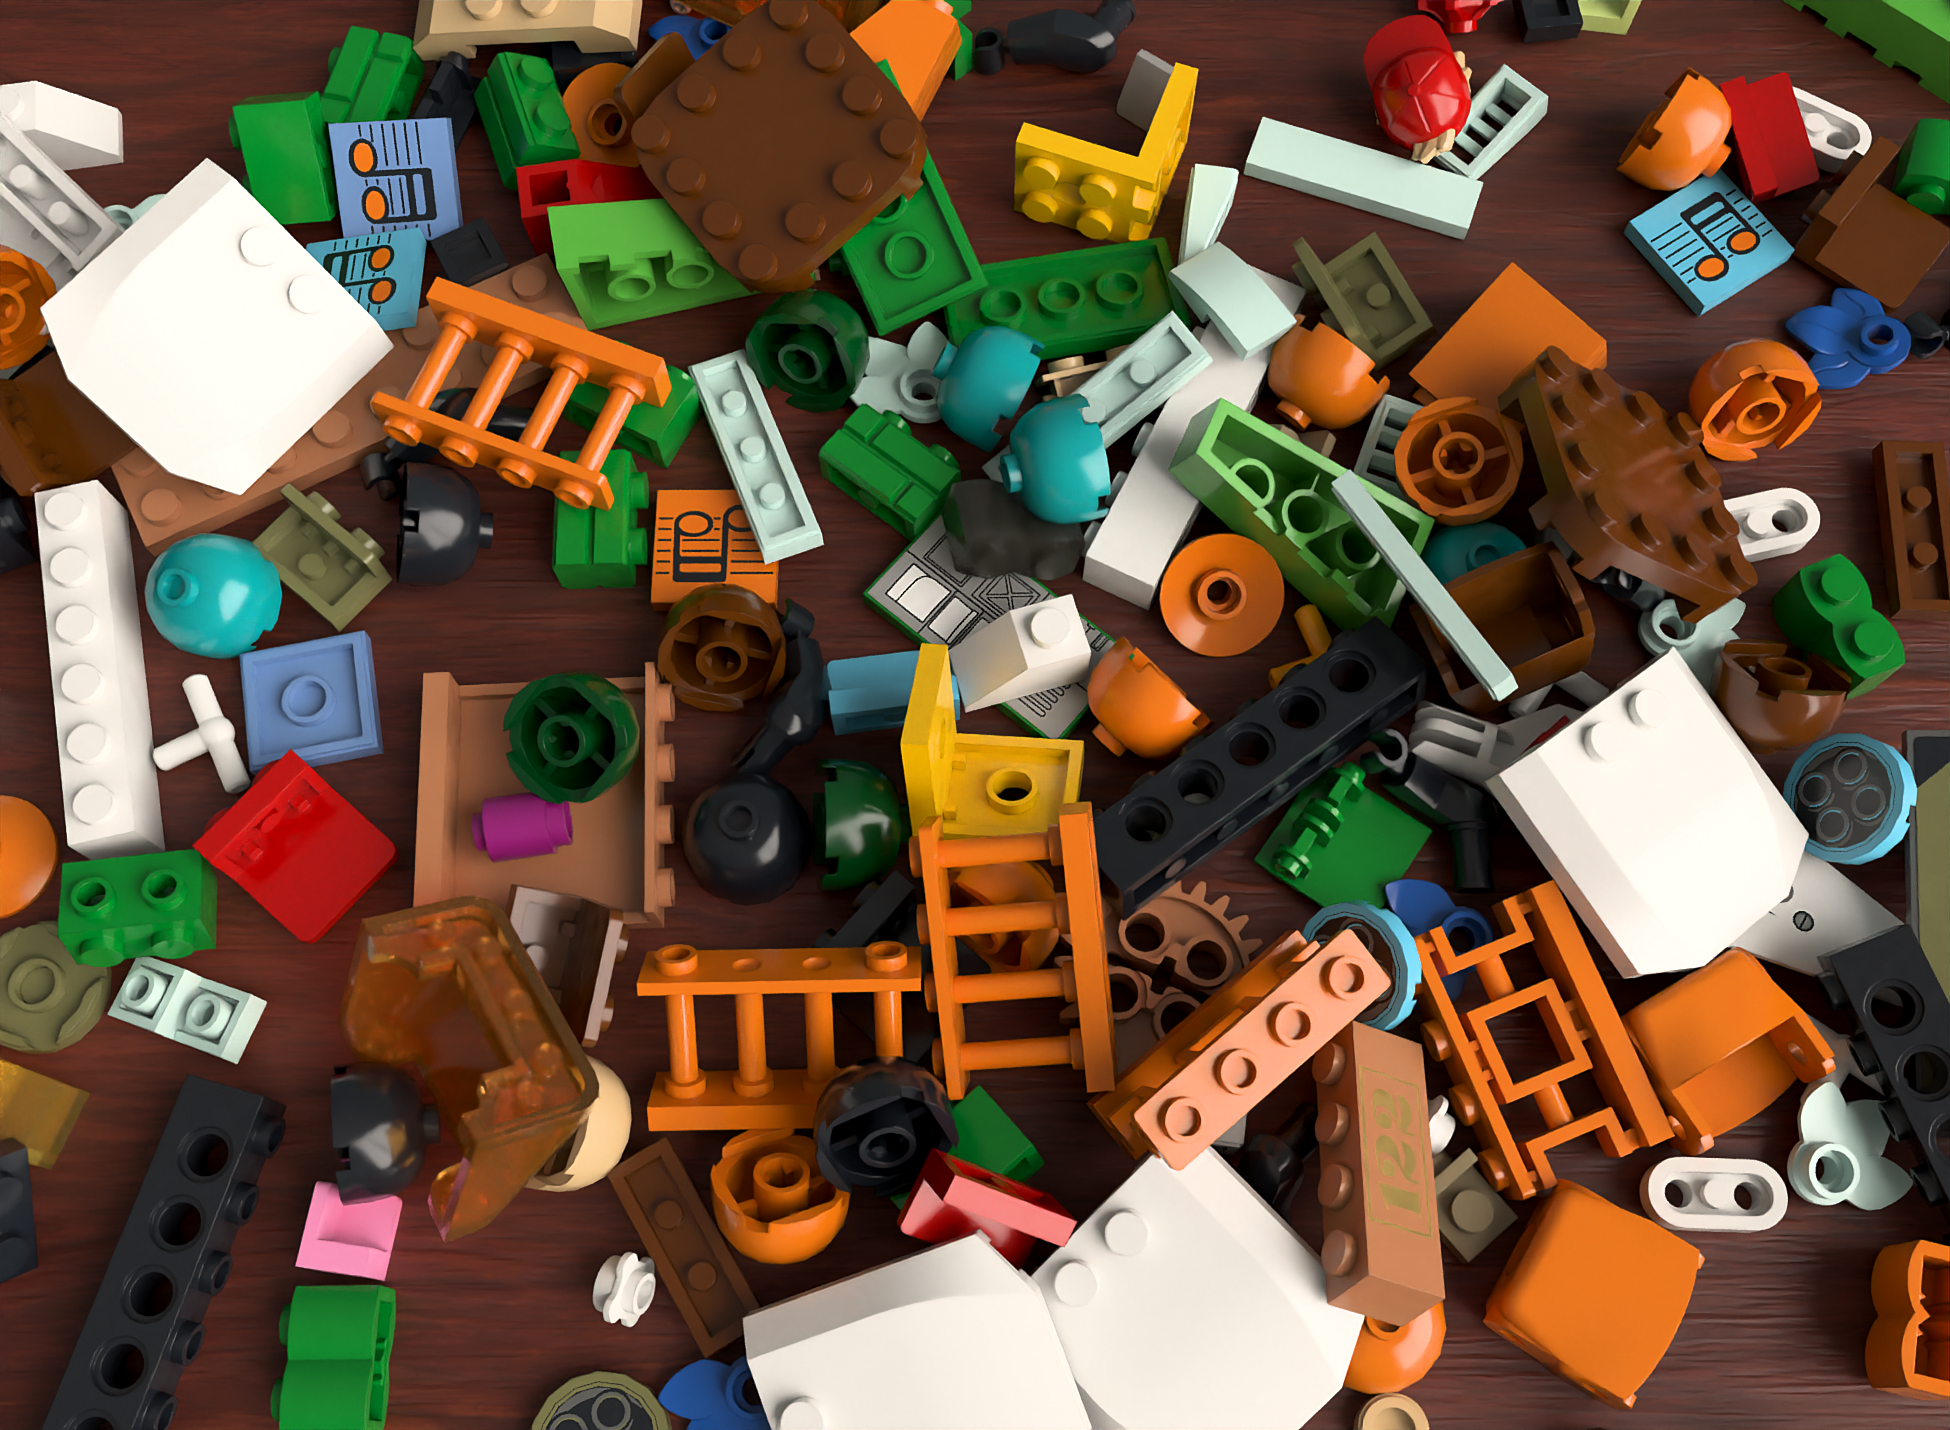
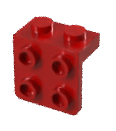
[192,749,399,944]

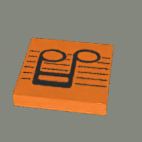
[651,490,779,611]

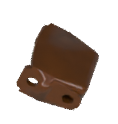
[1409,541,1595,716]

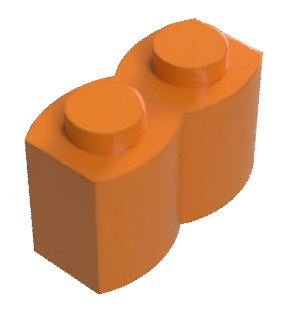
[1865,1240,1950,1400]

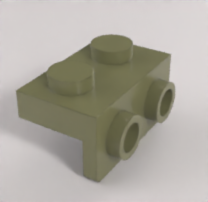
[252,483,393,632]

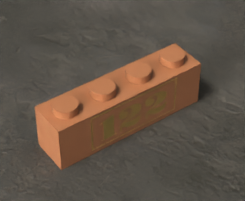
[1312,1020,1445,1327]

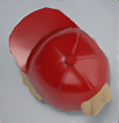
[1363,15,1472,164]

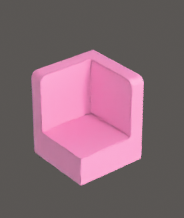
[295,1181,403,1281]

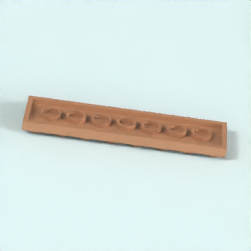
[111,252,588,557]

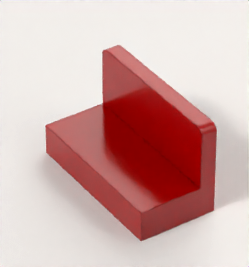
[1718,72,1820,205]
[897,1148,1077,1271]

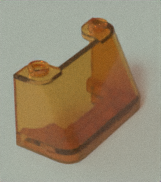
[337,896,599,1242]

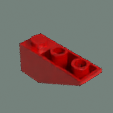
[516,159,664,257]

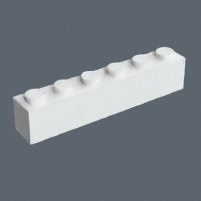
[1078,264,1306,610]
[34,480,165,860]

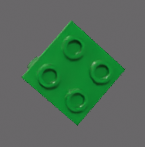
[1253,761,1433,909]

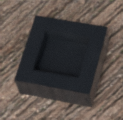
[1512,0,1583,43]
[430,217,510,288]

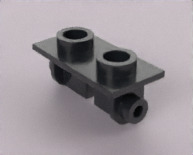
[411,51,482,154]

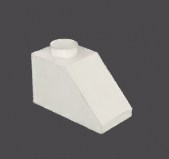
[0,81,123,171]
[948,594,1091,713]

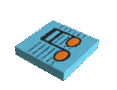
[1623,168,1795,317]
[306,227,427,331]

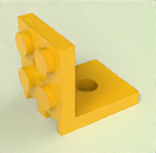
[1014,62,1199,243]
[900,643,1084,840]

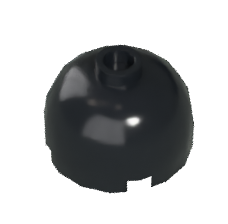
[396,461,493,587]
[682,772,813,906]
[813,1056,959,1197]
[331,1062,441,1206]

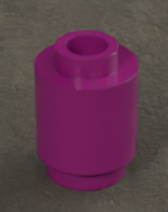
[472,792,573,863]

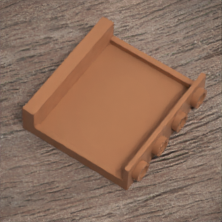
[412,662,675,939]

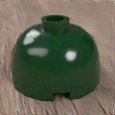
[745,288,870,413]
[503,670,640,804]
[813,759,913,890]

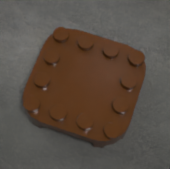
[631,0,928,294]
[1498,346,1758,624]

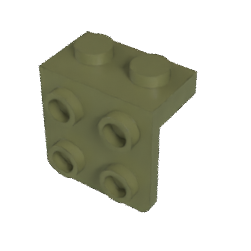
[1291,232,1438,372]

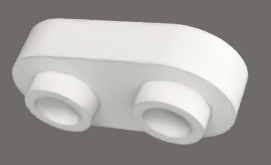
[1793,87,1872,173]
[1724,488,1820,562]
[1640,1157,1788,1233]

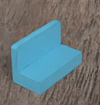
[827,650,960,735]

